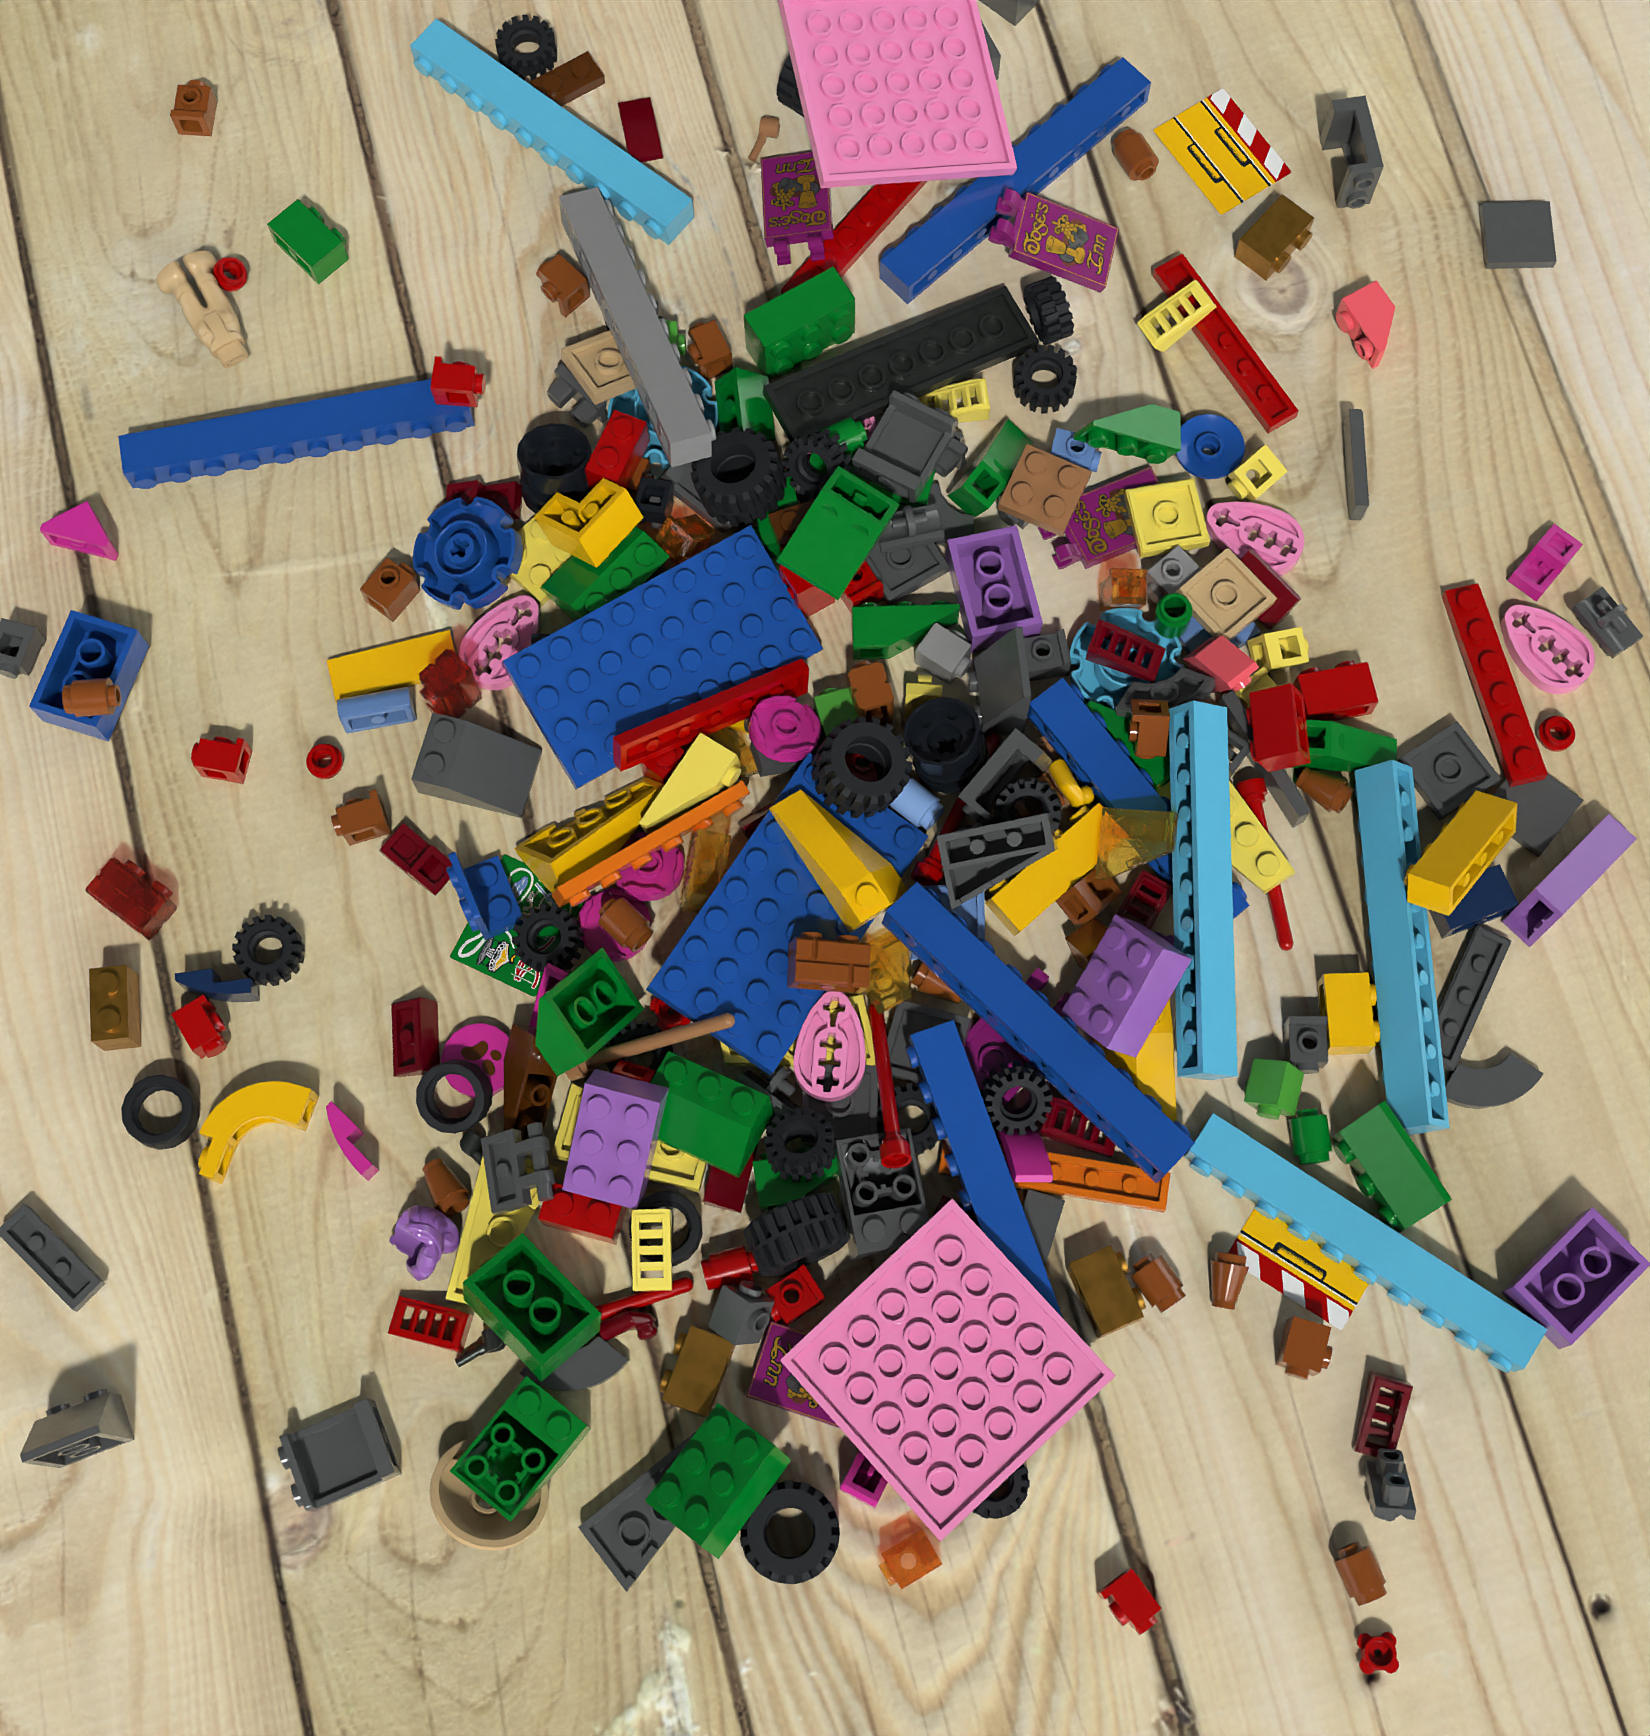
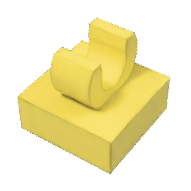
[904,674,943,717]

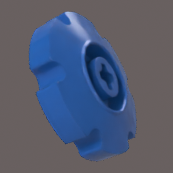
[413,497,523,610]

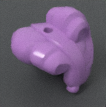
[389,1205,460,1281]

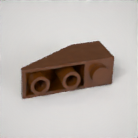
[504,1024,557,1141]

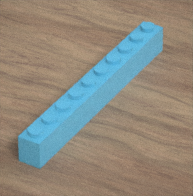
[410,19,694,245]
[1169,700,1238,1080]
[1354,760,1450,1135]
[1184,1113,1548,1373]

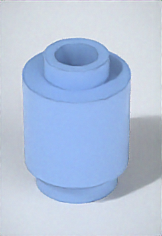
[890,778,945,830]

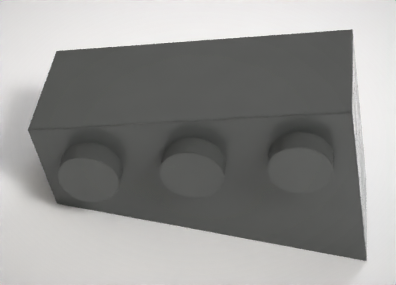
[937,813,1058,910]

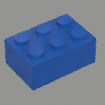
[29,610,149,742]

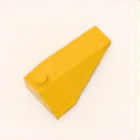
[514,777,664,893]
[769,789,908,933]
[1092,998,1177,1121]

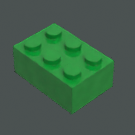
[743,266,855,379]
[463,1233,601,1382]
[645,1403,791,1559]

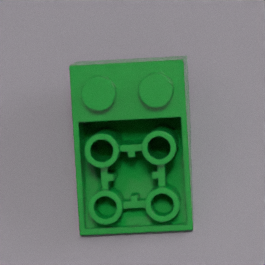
[776,466,900,600]
[450,1376,591,1522]

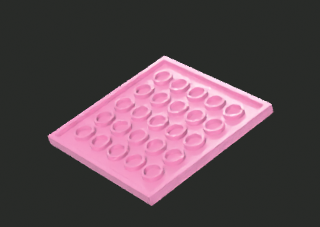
[778,0,1017,188]
[780,1199,1116,1542]

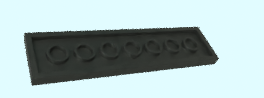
[762,286,1039,443]

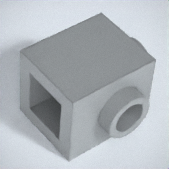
[1143,545,1202,603]
[915,622,973,685]

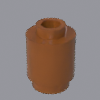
[1113,129,1159,181]
[62,678,121,717]
[598,897,653,952]
[1131,1253,1186,1313]
[1333,1541,1387,1606]

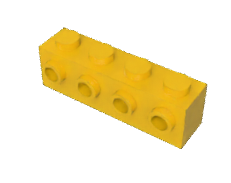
[1404,790,1518,916]
[985,803,1128,936]

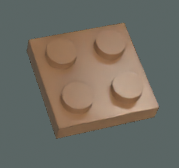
[998,444,1092,537]

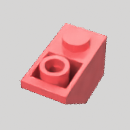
[1335,280,1395,369]
[1183,635,1259,694]

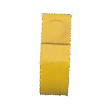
[198,1081,319,1184]

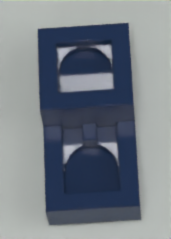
[175,969,260,1002]

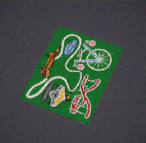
[450,854,586,997]

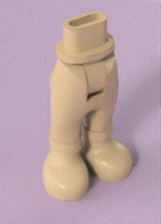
[156,250,248,368]

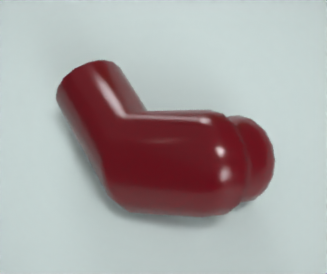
[599,1311,658,1341]

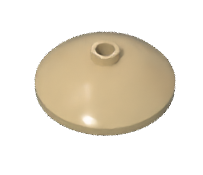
[429,1437,549,1551]

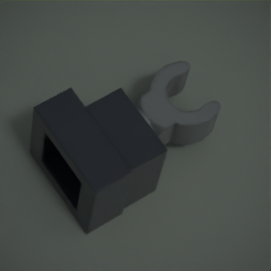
[635,477,674,530]

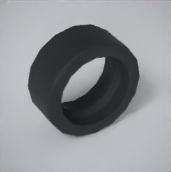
[416,1059,493,1134]
[121,1074,199,1150]
[629,1191,702,1266]

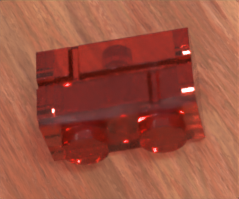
[419,649,482,719]
[85,857,177,941]

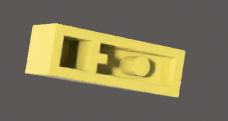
[639,733,741,835]

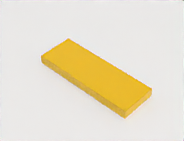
[326,630,461,703]

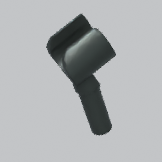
[460,1130,483,1165]
[455,1328,506,1367]

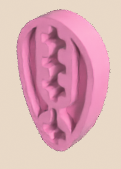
[1205,501,1304,576]
[459,595,541,690]
[1500,605,1595,694]
[793,991,865,1102]

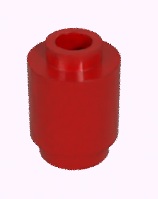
[700,1244,759,1292]

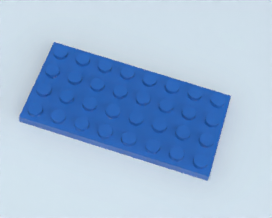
[501,525,823,790]
[646,753,928,1075]

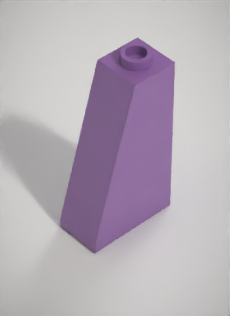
[1502,814,1637,947]

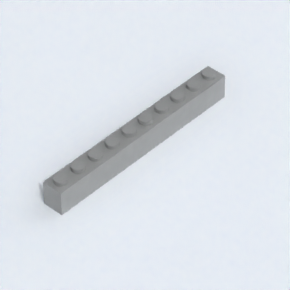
[559,187,716,467]

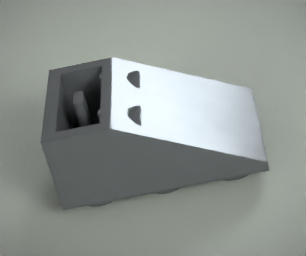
[835,1128,929,1261]

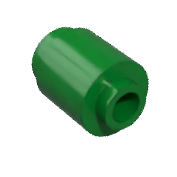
[819,417,868,463]
[1153,593,1193,639]
[1289,1108,1332,1165]

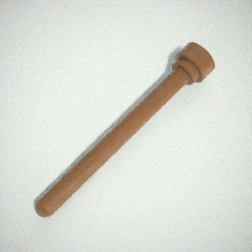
[565,1013,735,1081]

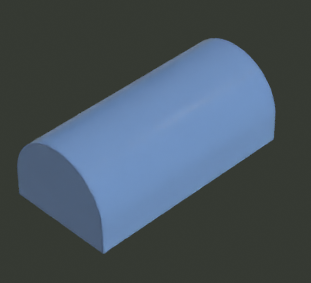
[337,686,417,733]

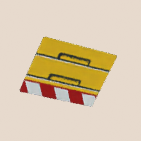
[1153,89,1291,215]
[1228,1208,1369,1330]

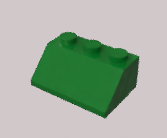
[540,526,670,621]
[535,947,644,1076]
[651,1051,774,1178]
[1332,1101,1452,1233]

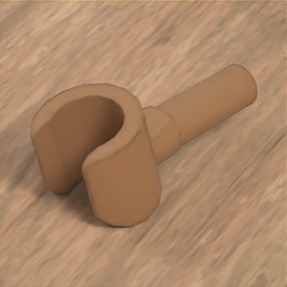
[748,116,780,162]

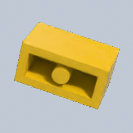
[1317,972,1380,1055]

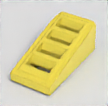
[1137,280,1217,352]
[918,378,990,423]
[631,1209,672,1291]

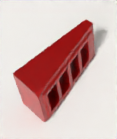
[388,1296,473,1354]

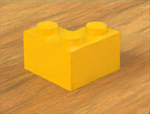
[534,478,644,568]

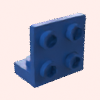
[446,852,523,940]

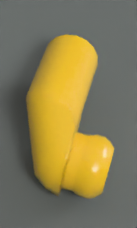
[1049,759,1094,809]

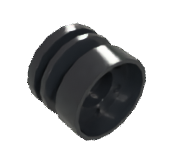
[517,423,592,514]
[903,697,989,794]

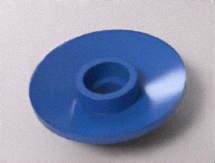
[1176,414,1245,479]

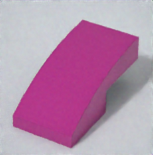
[1508,524,1583,602]
[326,1101,379,1181]
[996,1126,1053,1182]

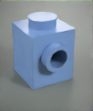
[1050,428,1102,472]

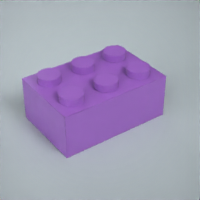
[946,525,1043,653]
[1061,914,1192,1058]
[562,1069,669,1210]
[1502,1207,1650,1349]

